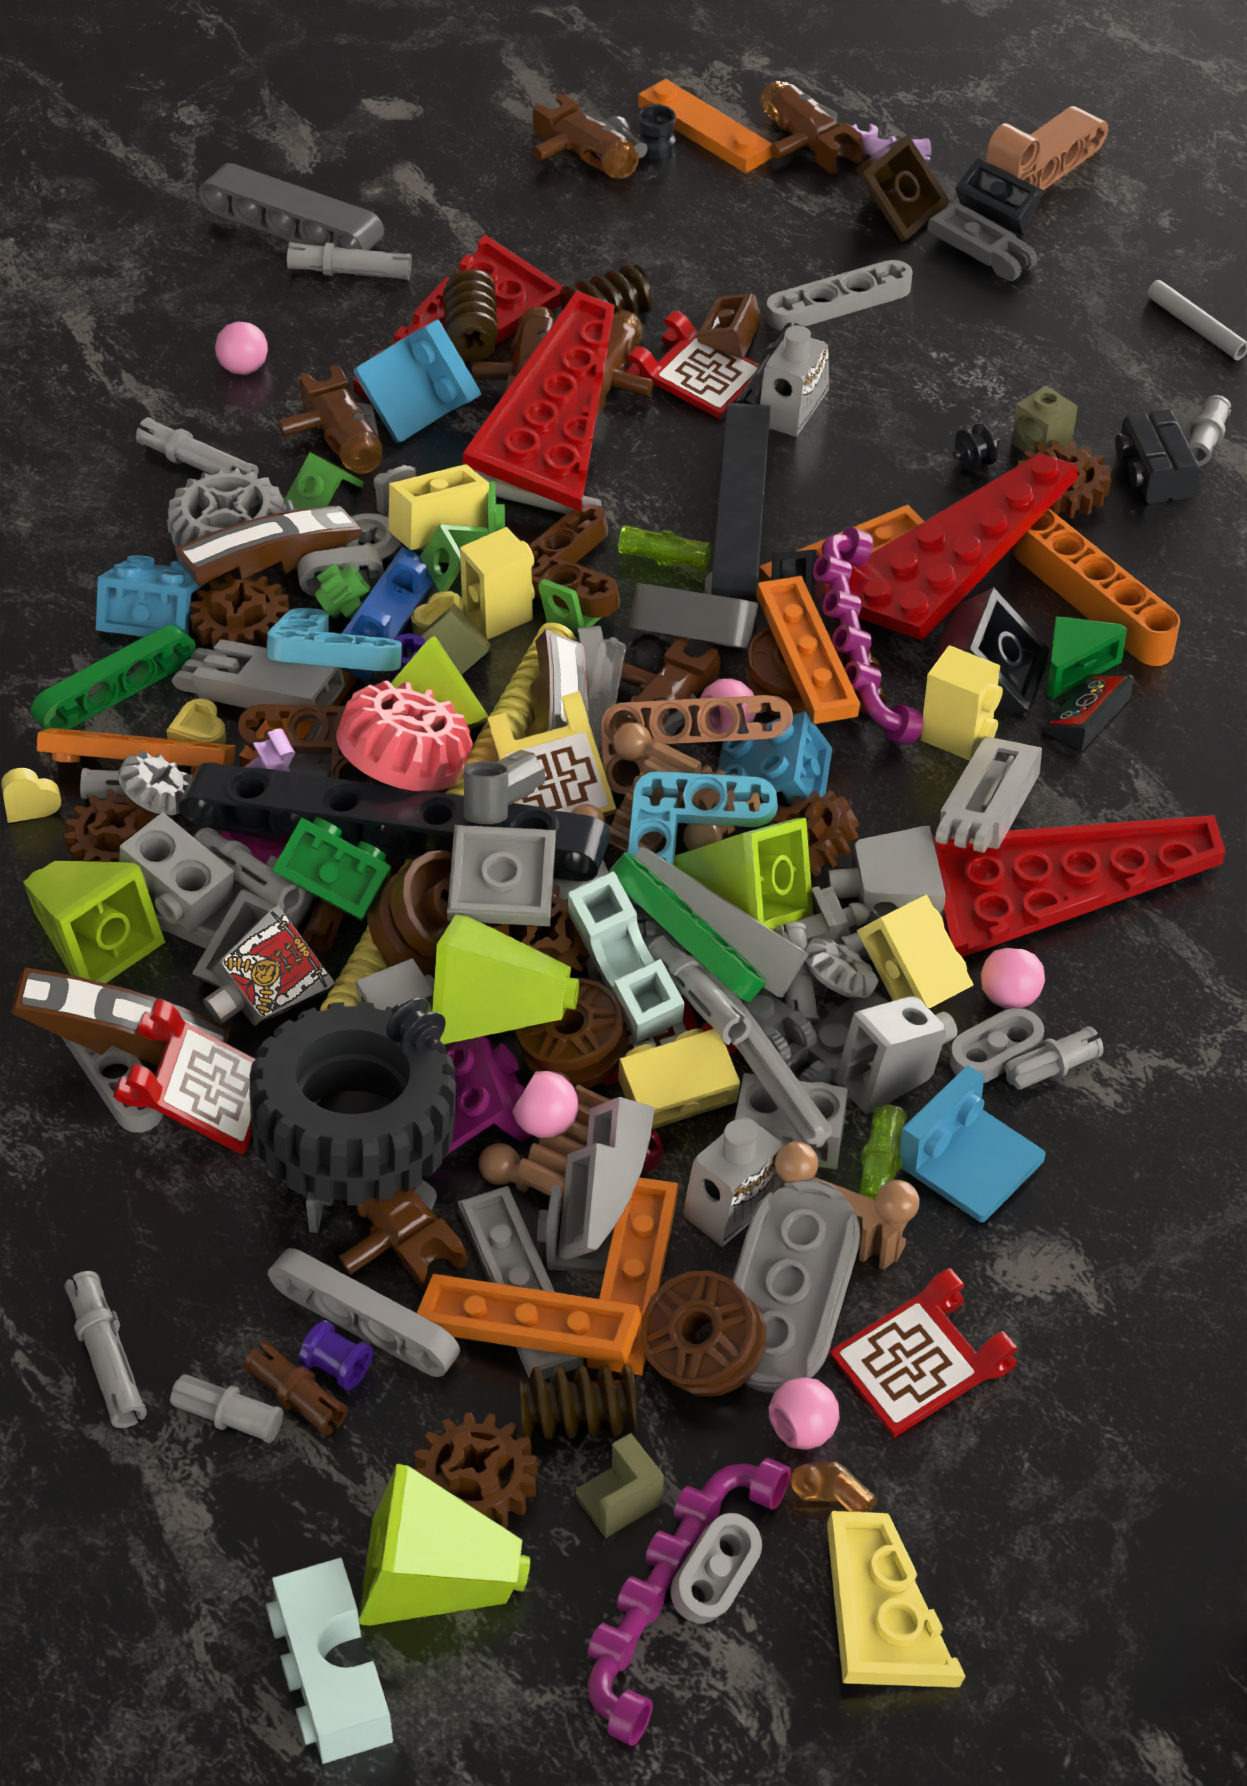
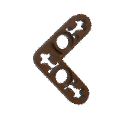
[529,504,621,618]
[238,704,377,784]

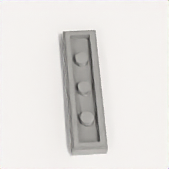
[625,847,809,997]
[458,1186,583,1379]

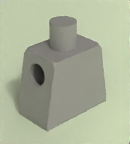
[826,826,946,925]
[835,996,958,1115]

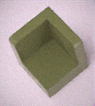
[419,603,491,675]
[576,1433,664,1538]

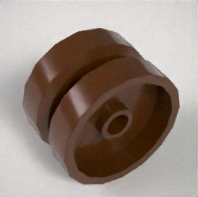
[367,851,492,977]

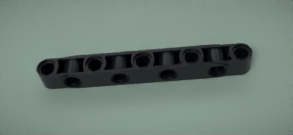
[179,763,611,882]

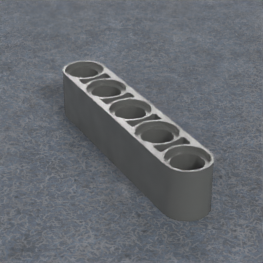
[198,163,384,250]

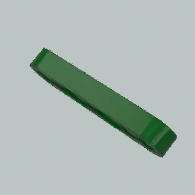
[31,624,196,730]
[608,852,767,1002]

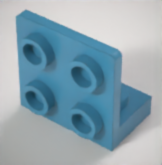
[354,319,482,443]
[96,555,209,637]
[718,711,833,805]
[898,1065,1045,1222]

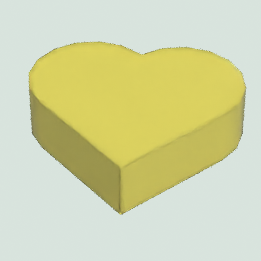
[411,591,463,635]
[166,699,227,744]
[1,768,61,823]

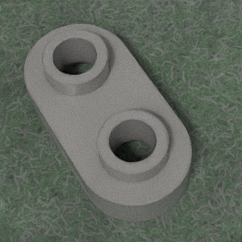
[950,1008,1044,1082]
[671,1513,762,1624]

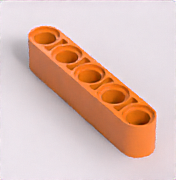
[1012,509,1180,666]

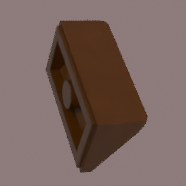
[697,293,761,358]

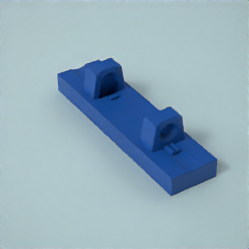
[341,546,442,682]

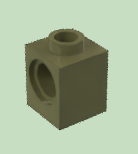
[1011,386,1078,453]

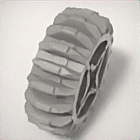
[167,468,287,548]

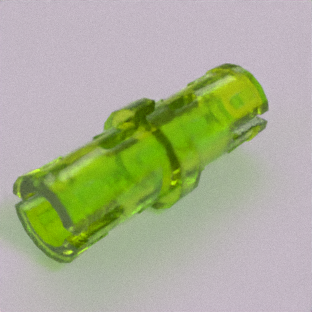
[618,525,712,571]
[858,1104,907,1200]

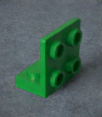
[272,817,391,921]

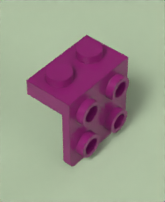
[442,1036,532,1158]

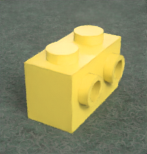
[388,464,489,550]
[460,527,535,640]
[920,645,1003,761]
[856,894,973,1008]
[618,1029,740,1129]

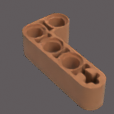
[986,106,1108,191]
[601,695,793,794]

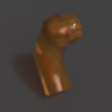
[790,1462,878,1513]

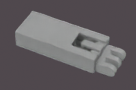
[172,639,346,722]
[935,736,1042,853]

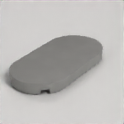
[732,1179,860,1393]

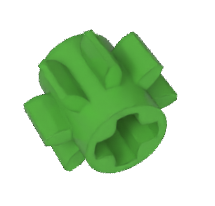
[314,563,371,620]

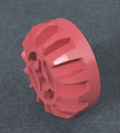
[336,681,472,792]

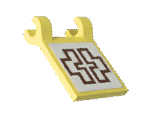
[487,691,617,816]

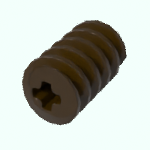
[560,264,652,320]
[443,270,498,361]
[521,1364,636,1439]

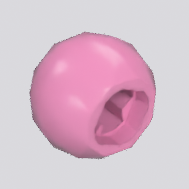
[215,321,268,375]
[700,678,756,733]
[980,948,1045,1009]
[512,1071,578,1138]
[769,1378,839,1450]

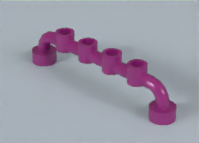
[813,527,923,745]
[587,1458,791,1746]

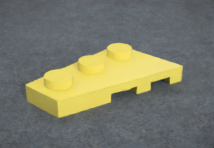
[827,1511,965,1687]

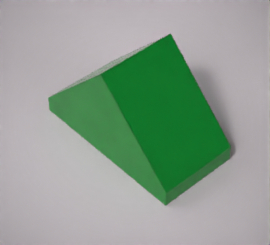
[1046,616,1128,700]

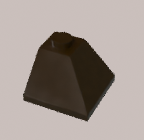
[856,134,951,242]

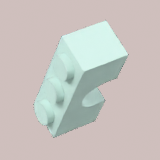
[568,871,685,1043]
[266,1558,393,1764]

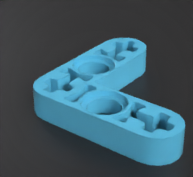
[267,608,402,671]
[628,771,778,912]

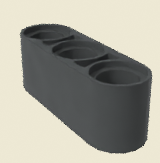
[627,583,758,650]

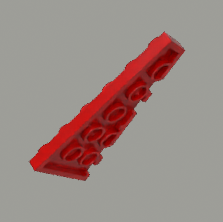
[353,235,563,407]
[463,291,614,512]
[824,453,1078,641]
[932,815,1226,957]

